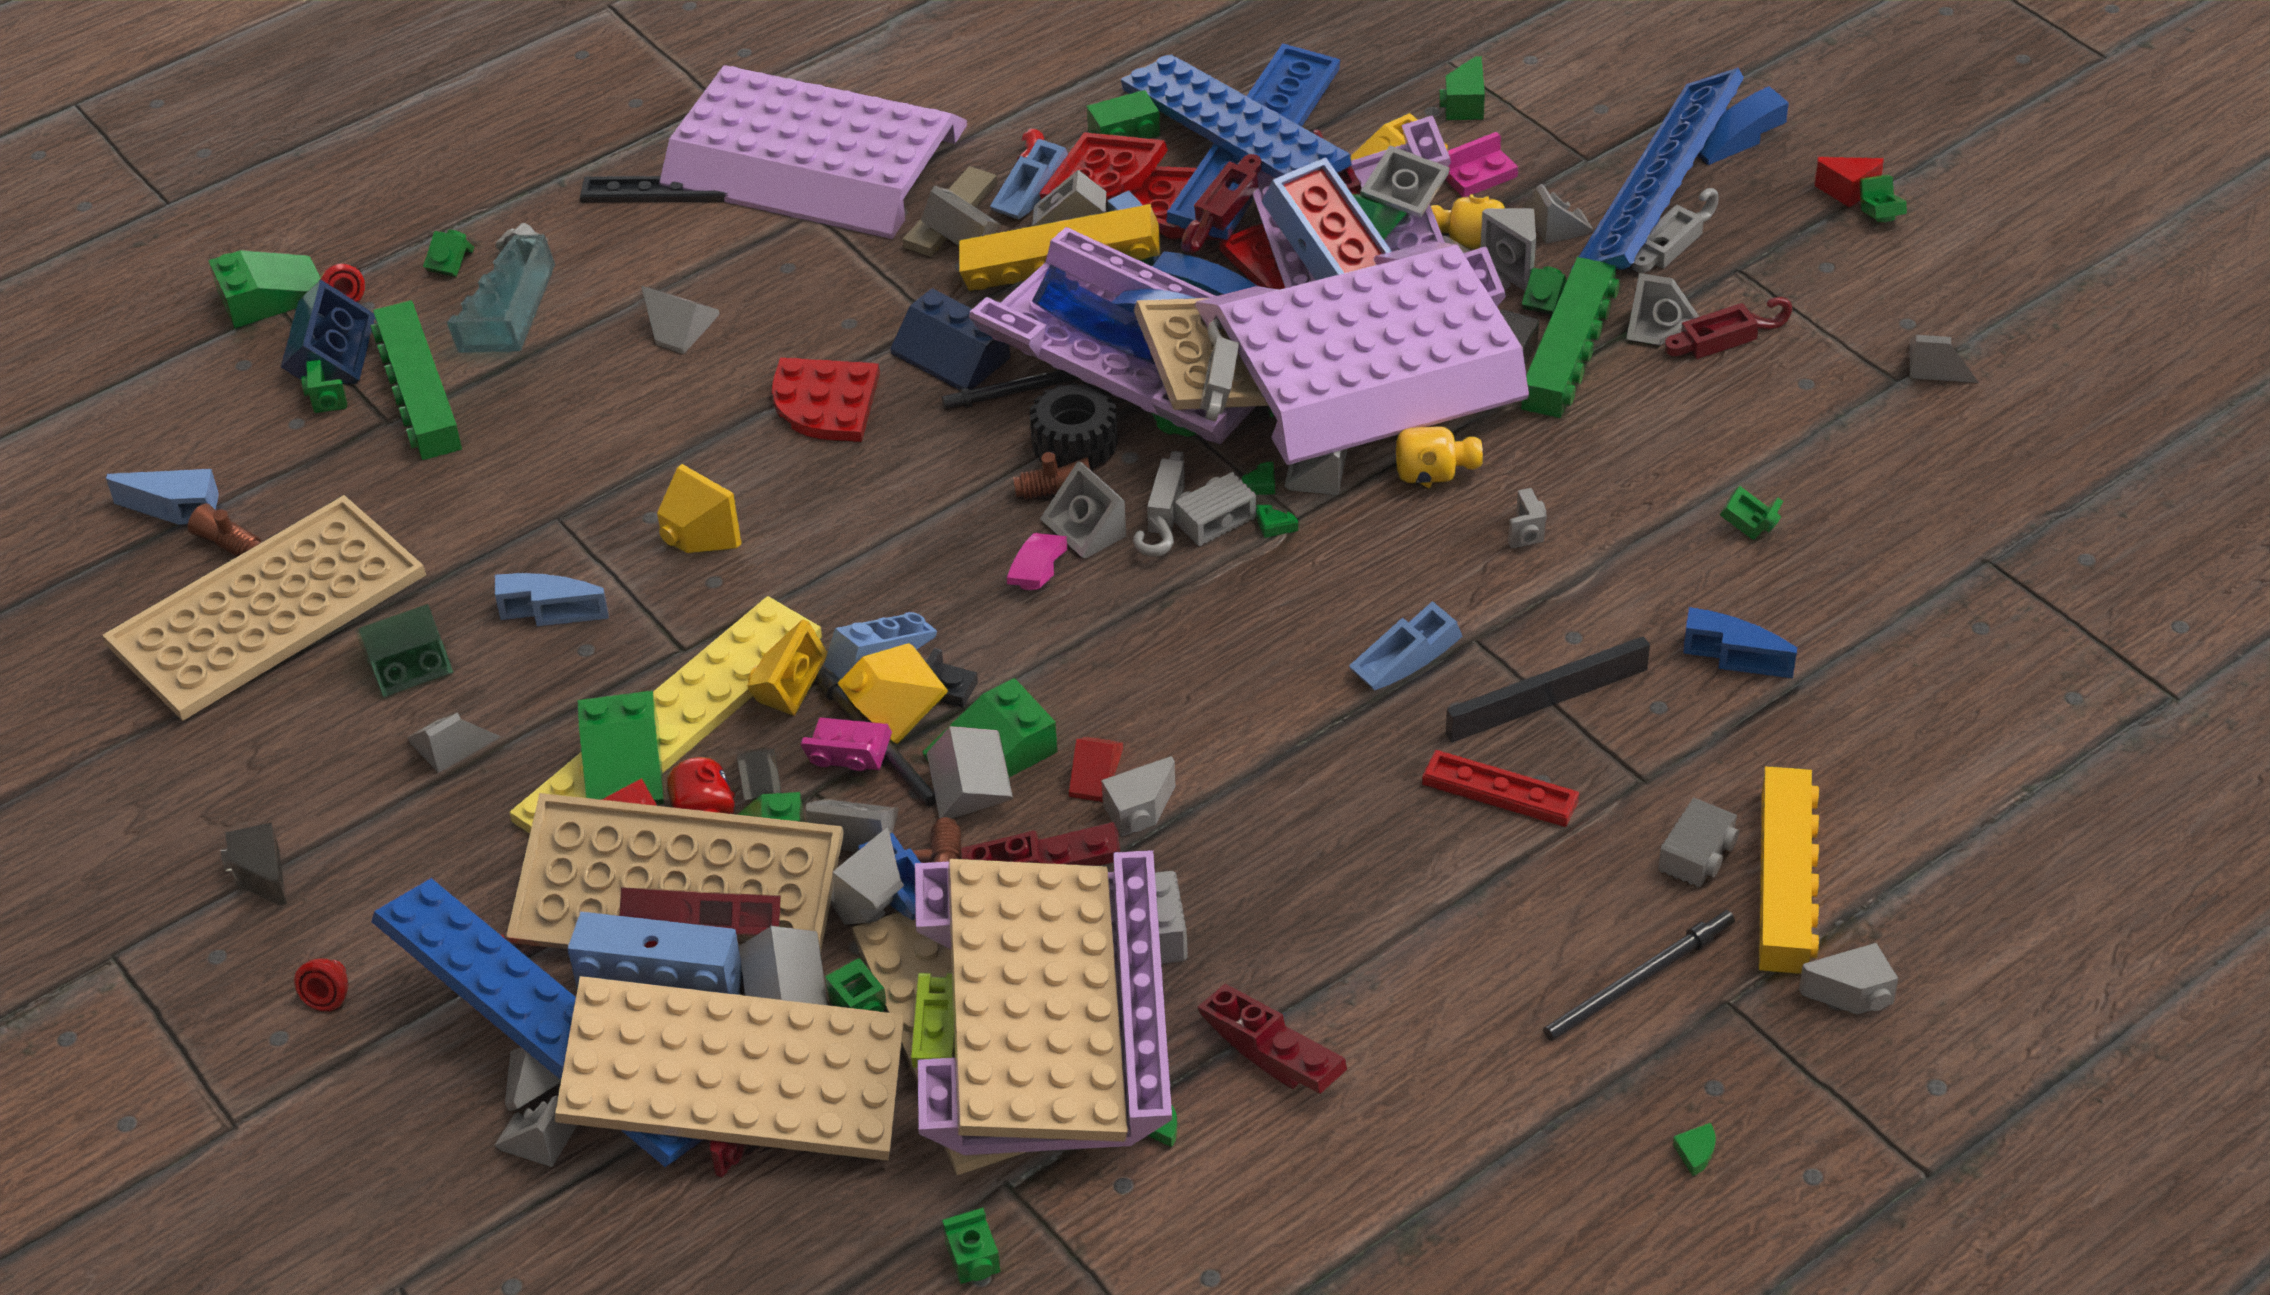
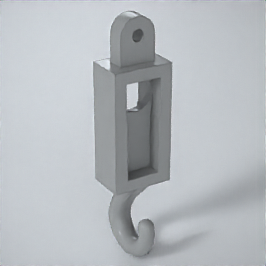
[1632,188,1719,273]
[1200,318,1239,421]
[1133,451,1185,557]

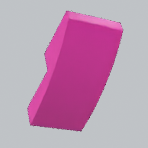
[1007,533,1067,590]

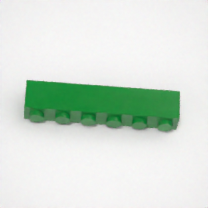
[1521,257,1620,418]
[370,300,462,460]

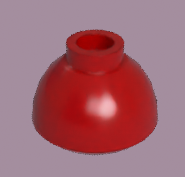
[320,263,365,303]
[294,958,349,1012]

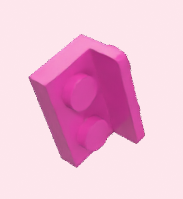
[1445,132,1518,197]
[800,717,892,771]

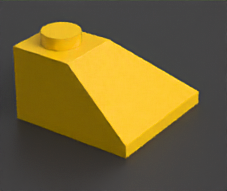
[657,464,741,553]
[747,619,828,716]
[838,643,948,744]

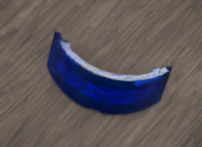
[1032,264,1155,365]

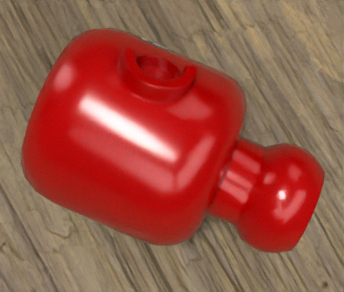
[667,757,735,814]

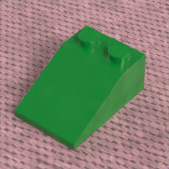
[208,250,320,328]
[922,678,1058,778]
[578,691,664,805]

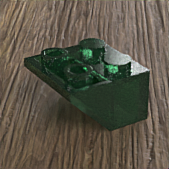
[355,604,453,697]

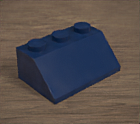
[281,279,375,384]
[890,288,1010,390]

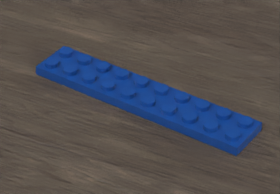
[1166,43,1340,240]
[1121,54,1352,178]
[1571,68,1744,270]
[372,878,704,1167]

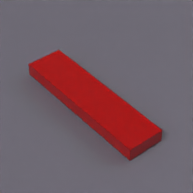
[1422,750,1580,827]

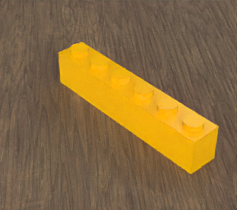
[959,204,1160,291]
[1759,766,1819,974]

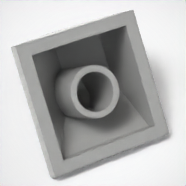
[1361,146,1450,218]

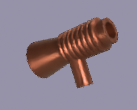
[1013,452,1090,500]
[188,503,261,557]
[912,817,961,863]

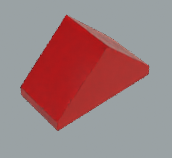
[1814,157,1884,207]
[1069,737,1124,802]

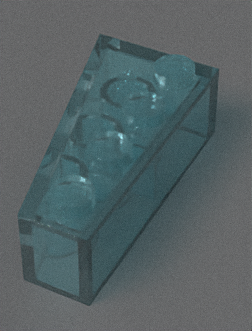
[447,234,555,353]

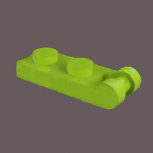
[911,973,955,1068]

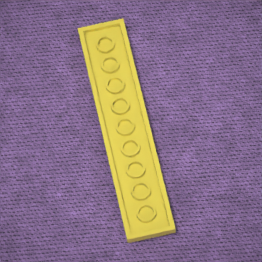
[510,596,822,833]

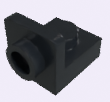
[924,648,978,708]

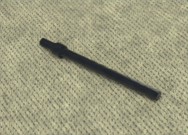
[815,665,936,807]
[1543,910,1735,1041]

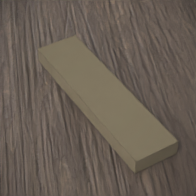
[903,166,997,257]

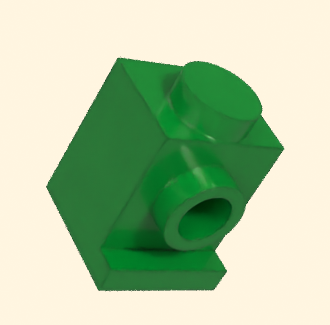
[825,958,886,1012]
[942,1208,1001,1284]

